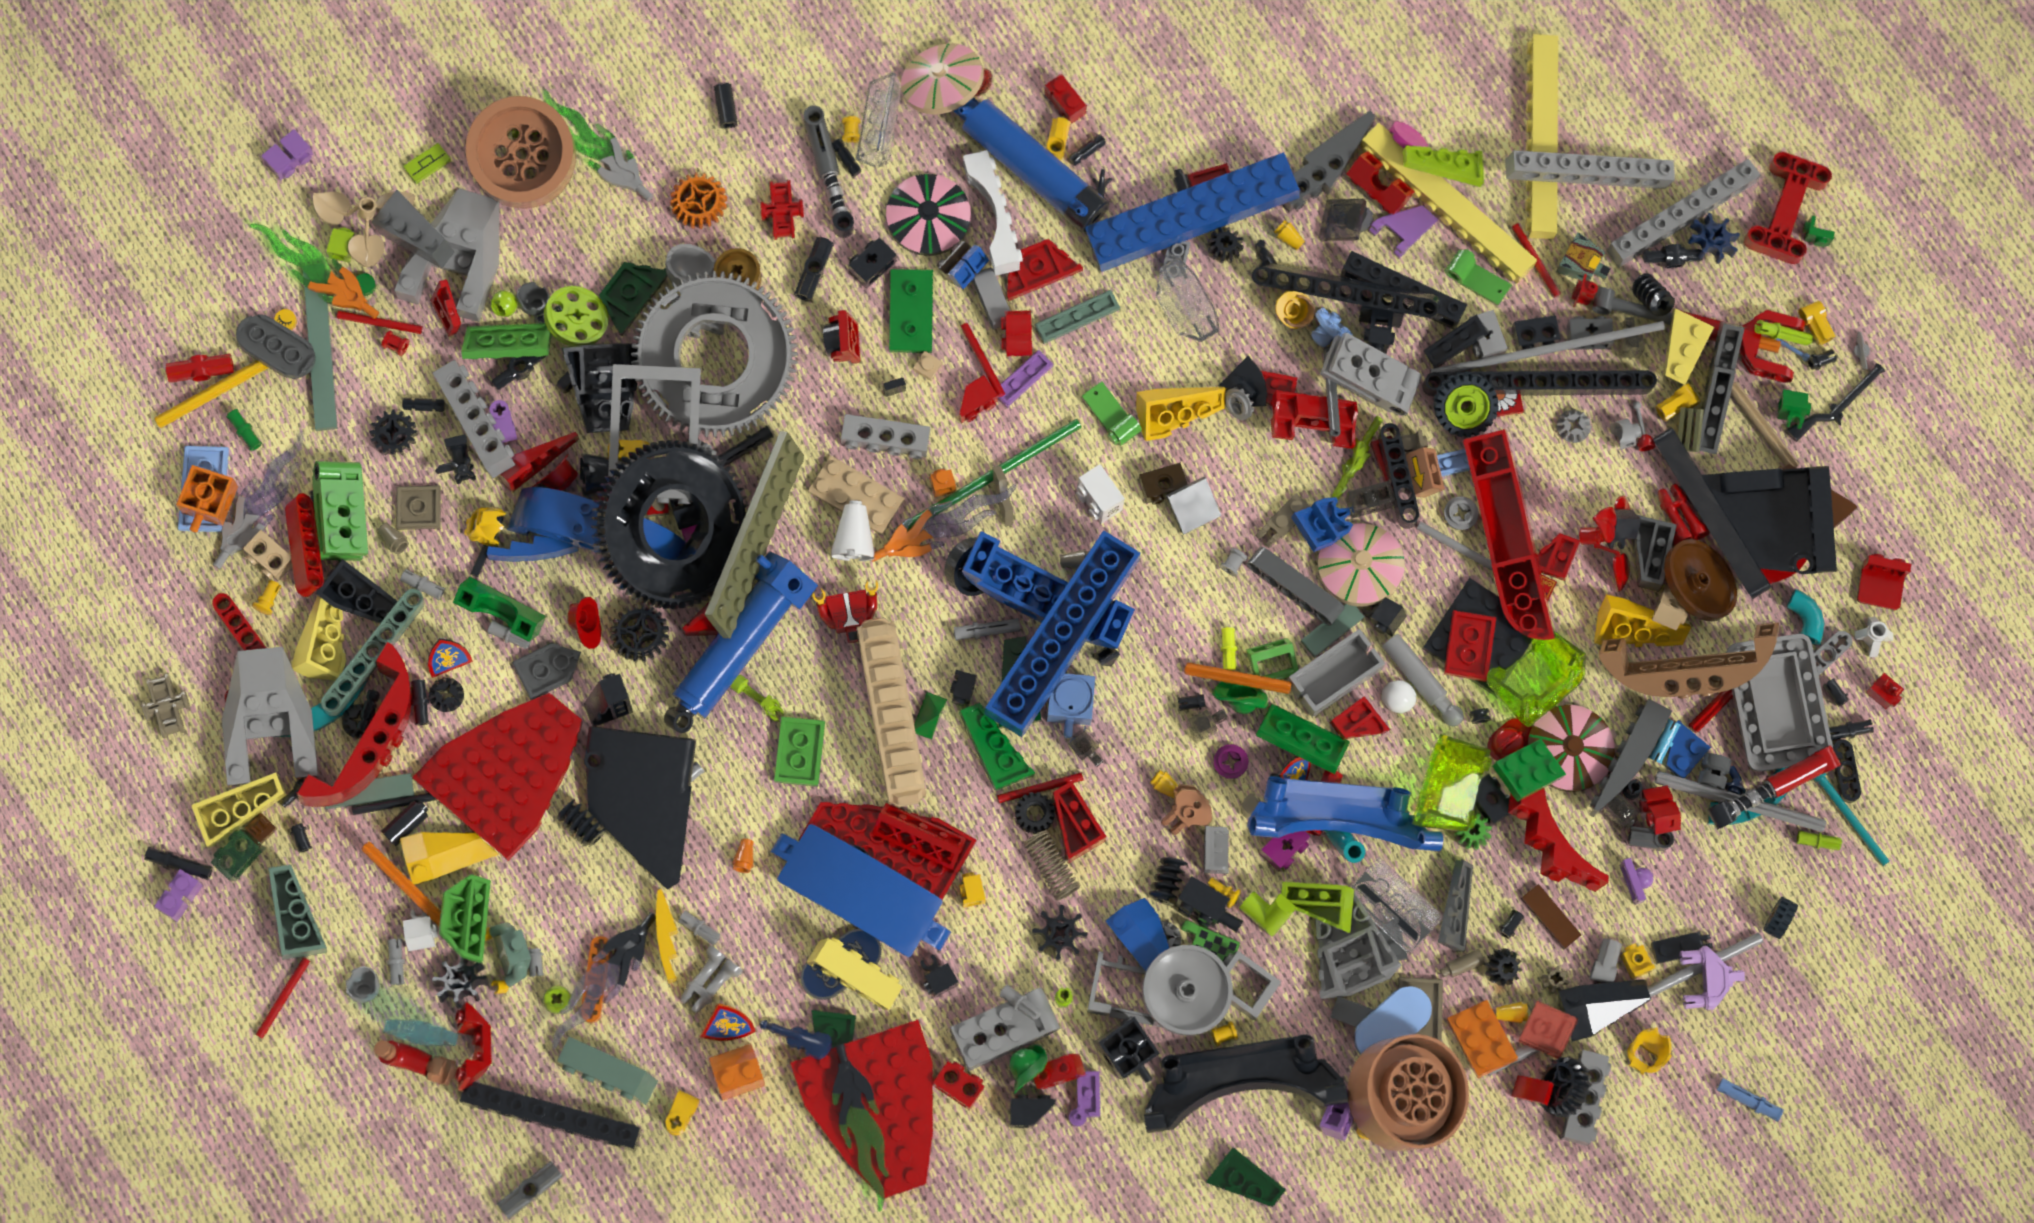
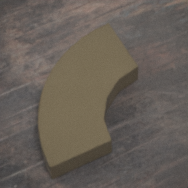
[993,465,1013,527]

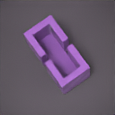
[261,129,313,181]
[154,869,203,922]

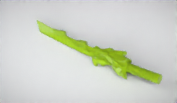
[1331,416,1383,505]

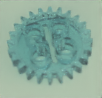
[383,1019,458,1047]

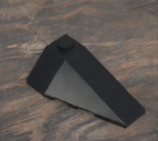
[1558,979,1651,1042]

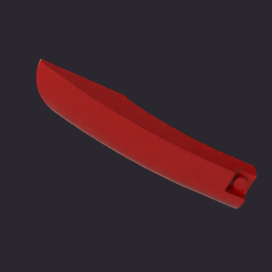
[1463,429,1555,640]

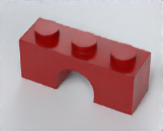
[1346,151,1415,215]

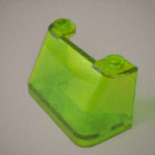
[1487,630,1586,727]
[1412,734,1492,832]

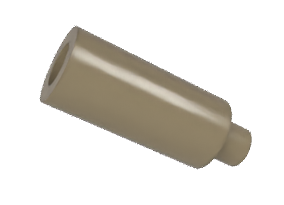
[1440,949,1485,978]

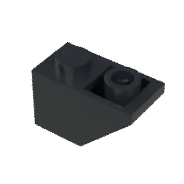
[1010,1095,1056,1128]

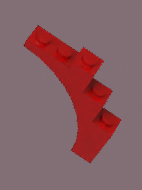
[1508,788,1609,892]

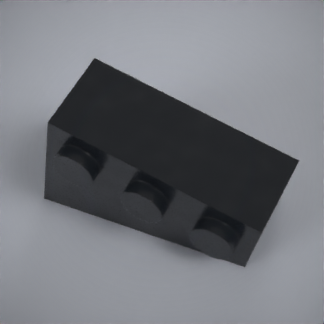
[584,673,634,727]

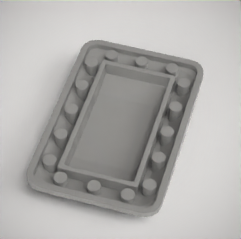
[1726,634,1833,772]

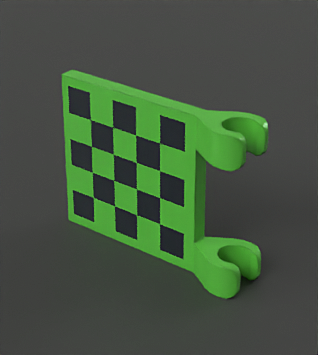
[1181,920,1240,962]

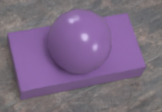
[1619,858,1654,905]

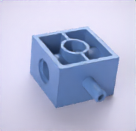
[1047,674,1095,738]

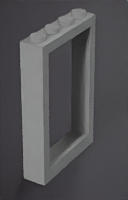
[608,364,701,504]

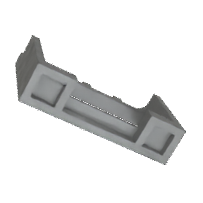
[1087,951,1162,1028]

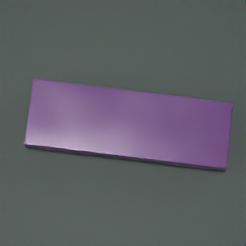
[998,350,1054,408]

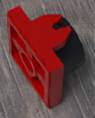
[823,310,861,364]

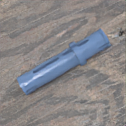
[1716,1078,1784,1122]

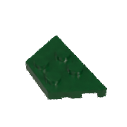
[599,262,668,336]

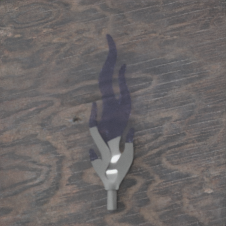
[213,430,304,569]

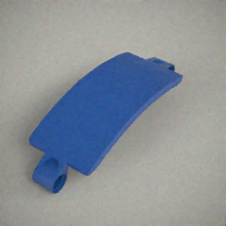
[770,824,951,957]

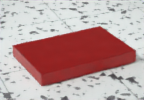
[1444,610,1496,682]

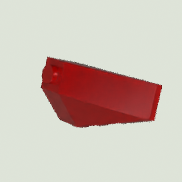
[497,432,579,493]

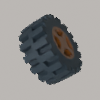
[1763,896,1798,939]

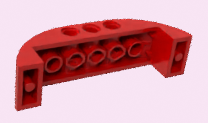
[297,642,412,807]

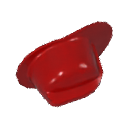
[532,453,578,491]
[567,597,602,649]
[1487,718,1532,761]

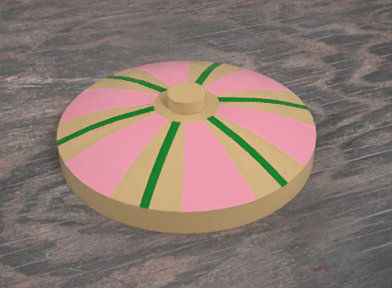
[901,44,984,114]
[1318,523,1405,607]

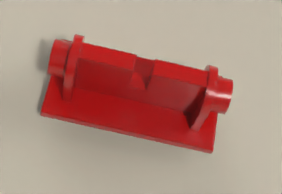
[1571,274,1598,308]

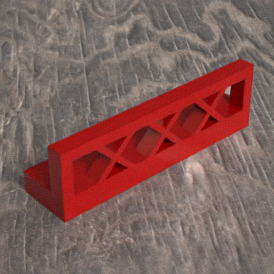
[872,803,966,870]

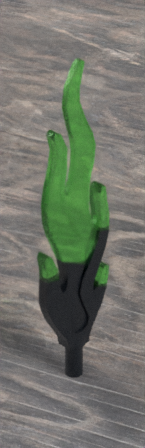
[832,1044,889,1212]

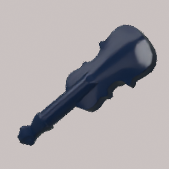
[759,1020,832,1059]

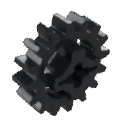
[369,409,418,457]

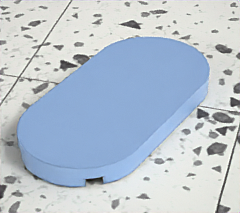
[1354,986,1432,1055]

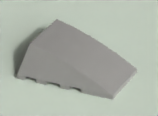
[1316,893,1401,999]

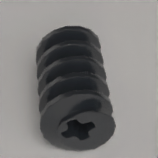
[1632,273,1675,316]
[557,799,606,847]
[1148,857,1188,906]

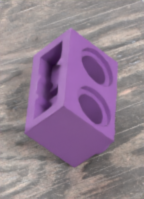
[1319,1089,1354,1142]

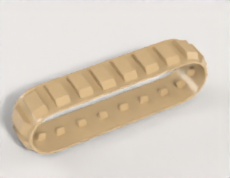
[857,617,926,807]

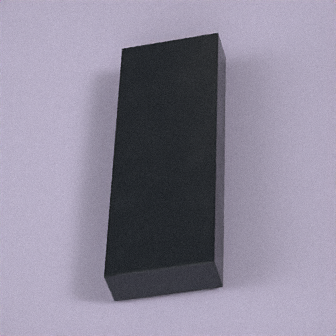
[1423,314,1489,368]

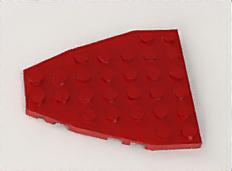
[412,693,583,861]
[798,802,977,901]
[790,1019,933,1199]

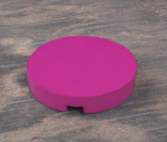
[1389,121,1428,148]

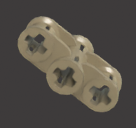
[141,672,190,739]

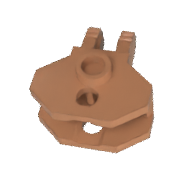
[1161,784,1212,835]

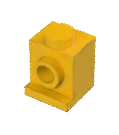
[959,872,986,908]
[1620,943,1655,980]

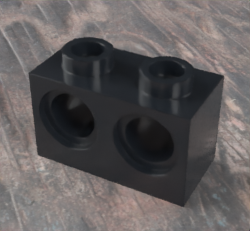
[1511,315,1561,351]

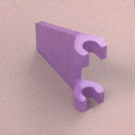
[1368,205,1438,259]

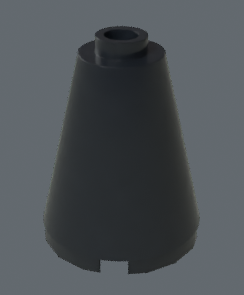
[580,454,624,497]

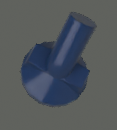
[1725,765,1746,795]

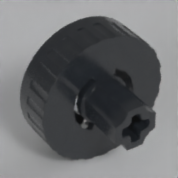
[944,537,984,596]

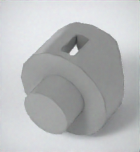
[1610,418,1641,450]

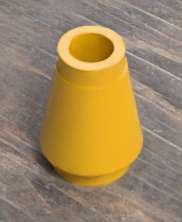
[1274,220,1305,251]
[1150,770,1178,799]
[1496,1001,1528,1024]

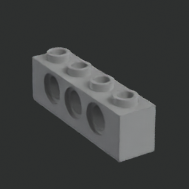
[841,414,930,459]
[1561,1050,1611,1146]

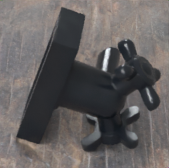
[435,434,476,484]

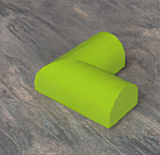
[1239,891,1297,936]

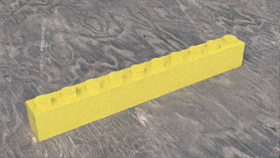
[1525,34,1558,239]
[1360,123,1537,284]

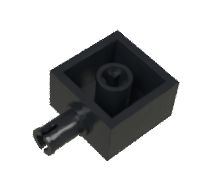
[1175,876,1243,933]

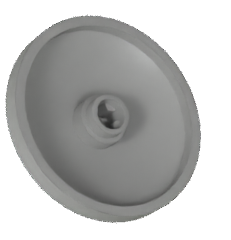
[1142,945,1233,1036]

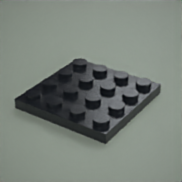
[1422,578,1533,697]

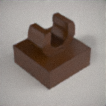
[245,813,277,844]

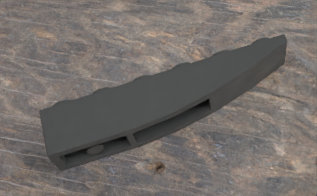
[1589,699,1672,817]

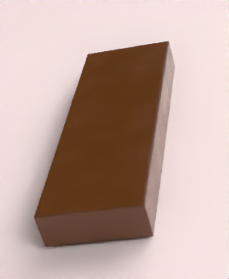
[1521,884,1582,949]

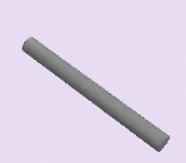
[1417,522,1492,571]

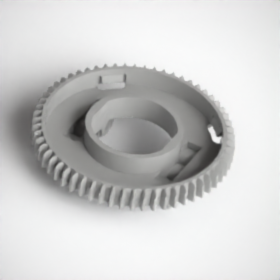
[631,271,798,438]

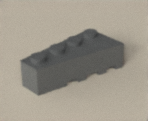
[371,190,455,269]

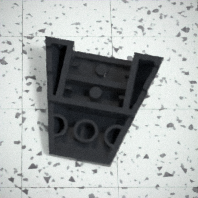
[562,343,638,433]

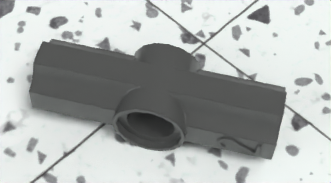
[497,1161,564,1219]

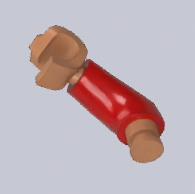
[374,1040,456,1086]

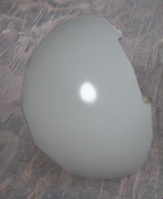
[665,244,716,286]

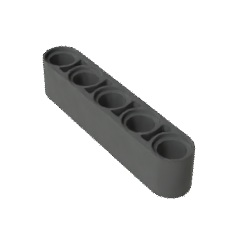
[1247,546,1345,626]

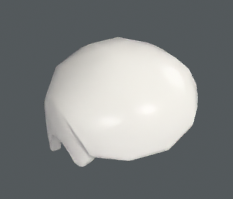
[1381,680,1417,714]

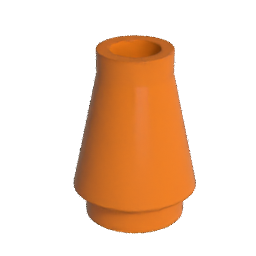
[732,839,754,873]

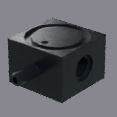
[1094,1016,1160,1083]

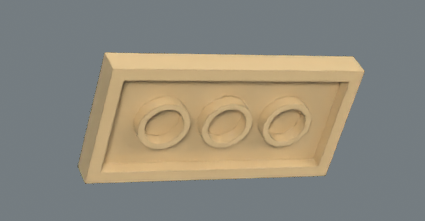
[808,455,905,535]

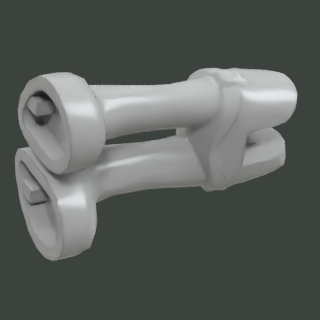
[680,945,743,1013]

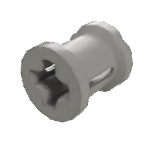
[1220,548,1248,577]

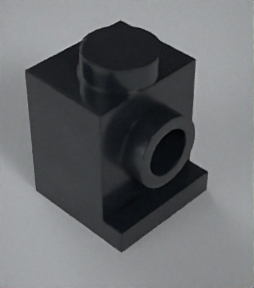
[950,670,977,706]

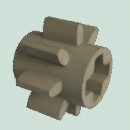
[1541,966,1570,994]

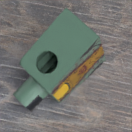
[1556,232,1611,281]

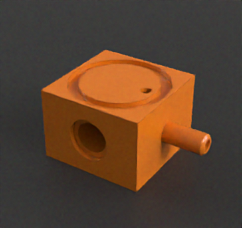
[176,465,238,533]

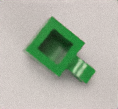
[1777,389,1811,429]

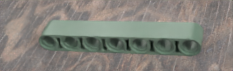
[321,589,424,716]

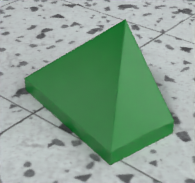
[914,692,947,740]

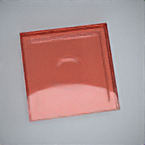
[1518,1001,1578,1059]

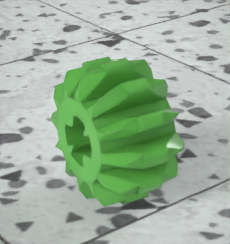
[1454,812,1492,850]

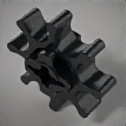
[1032,905,1088,962]
[432,957,490,1008]

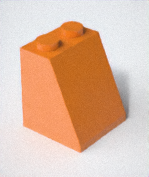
[709,1043,765,1101]

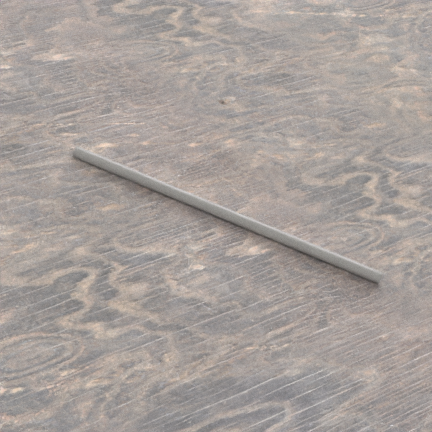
[1488,933,1763,1076]

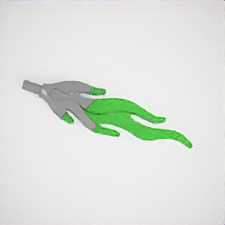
[544,90,653,202]

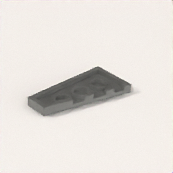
[1438,860,1473,952]

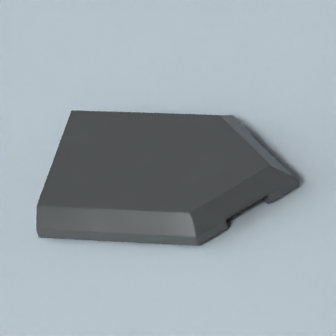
[512,643,581,700]

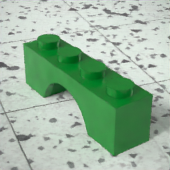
[453,577,546,642]

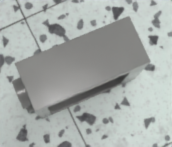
[1223,951,1281,1020]

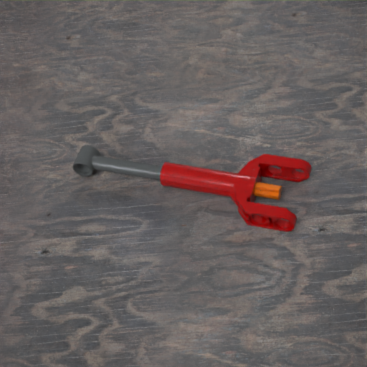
[1592,287,1805,383]

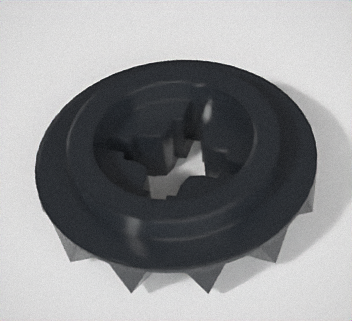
[429,677,464,712]
[342,703,376,739]

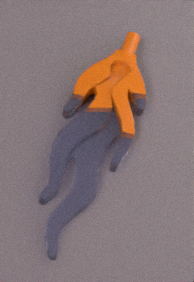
[871,484,1017,562]

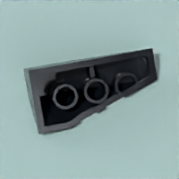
[315,559,406,623]

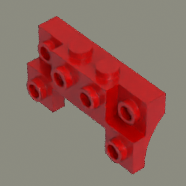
[1270,390,1358,449]

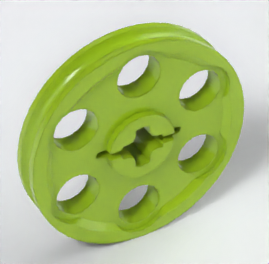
[544,286,608,346]

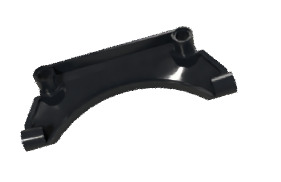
[1144,1034,1348,1134]

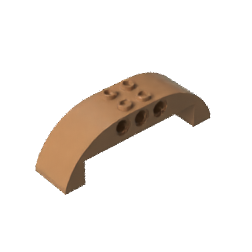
[1599,623,1780,699]

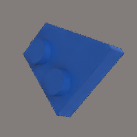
[1665,720,1711,779]

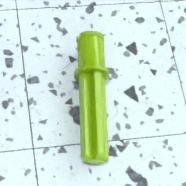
[1755,320,1813,346]

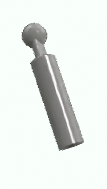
[1382,634,1464,727]

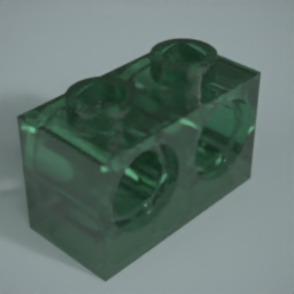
[210,829,265,881]

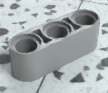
[972,267,1010,330]

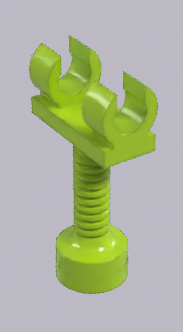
[731,675,785,722]

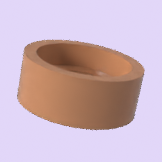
[466,96,576,209]
[1347,1034,1469,1151]

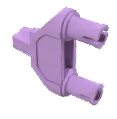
[1680,946,1745,1010]

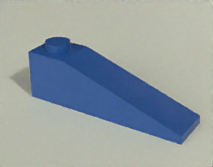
[1106,898,1170,971]

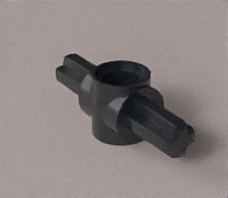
[1642,244,1703,268]
[492,355,548,390]

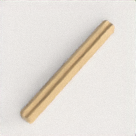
[1731,382,1799,468]

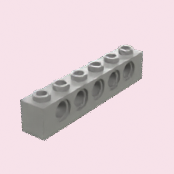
[433,360,515,478]

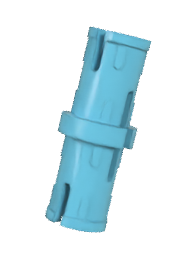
[1649,719,1681,764]

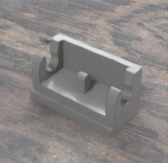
[1204,826,1229,874]

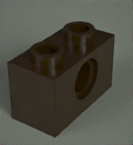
[1138,462,1188,505]

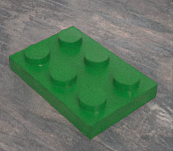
[1492,739,1566,802]

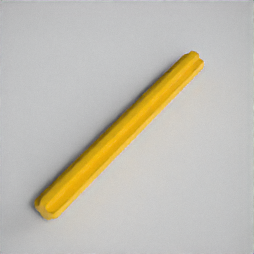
[154,360,268,428]

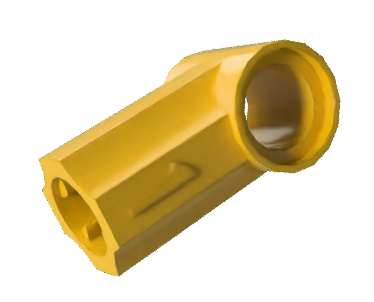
[1046,117,1071,161]
[1798,300,1836,345]
[1655,383,1701,422]

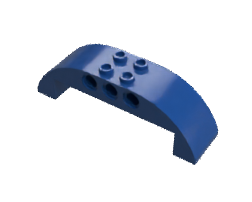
[507,487,686,560]
[962,531,1135,649]

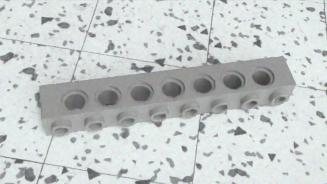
[1505,150,1675,189]
[1607,158,1761,268]

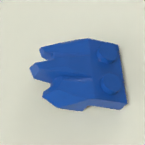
[1291,497,1353,552]

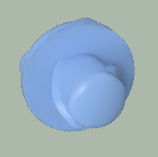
[1311,307,1353,347]

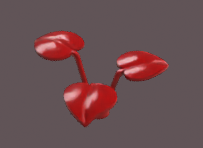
[1579,496,1631,592]

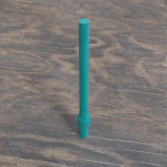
[1813,773,1890,866]

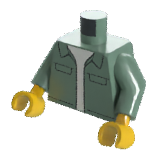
[485,923,531,994]

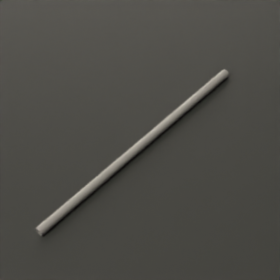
[1431,321,1665,372]

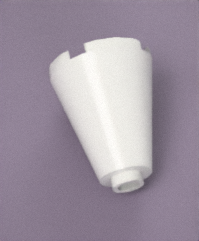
[831,501,875,561]

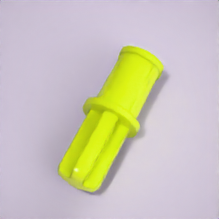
[1220,627,1238,671]

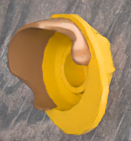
[1275,291,1316,329]

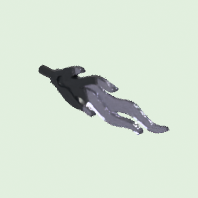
[552,912,656,1049]

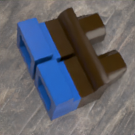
[937,241,989,290]

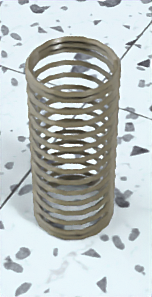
[1023,830,1081,901]

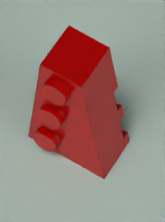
[1052,781,1107,864]

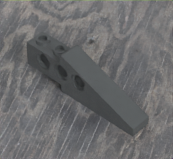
[1283,110,1376,212]
[1699,321,1745,454]

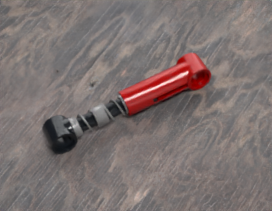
[1707,745,1841,830]

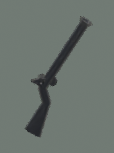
[1785,363,1885,442]

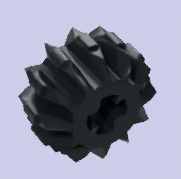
[1207,227,1244,263]
[1484,948,1522,986]

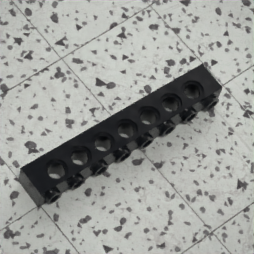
[460,1082,642,1152]

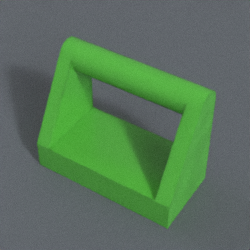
[1246,638,1299,680]

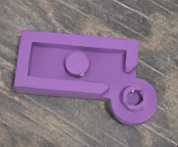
[1069,1071,1101,1127]

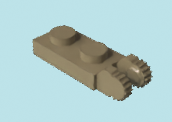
[1256,493,1311,548]

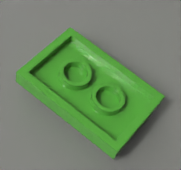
[774,717,825,787]

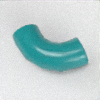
[1787,589,1825,645]
[1323,830,1366,863]

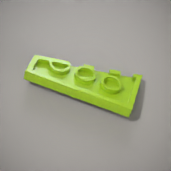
[1403,146,1484,187]

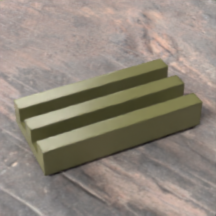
[1678,407,1704,452]

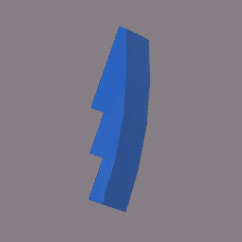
[487,536,579,562]

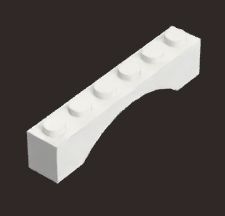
[963,150,1023,276]

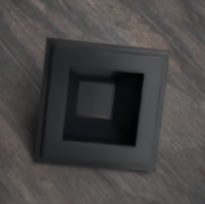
[1092,647,1120,667]

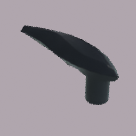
[1255,239,1280,275]

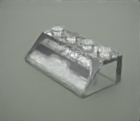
[1351,857,1443,955]

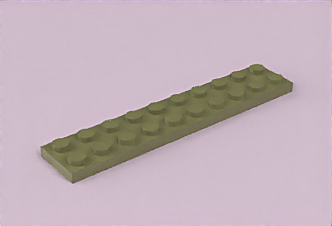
[705,431,804,639]

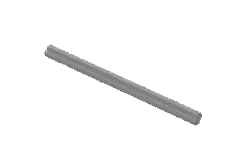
[1655,771,1826,832]

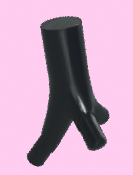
[1092,169,1112,197]

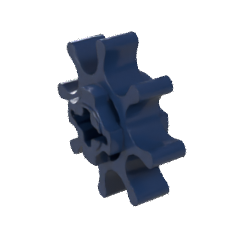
[1688,213,1740,264]

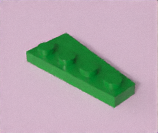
[959,703,1035,791]

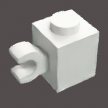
[403,909,438,951]

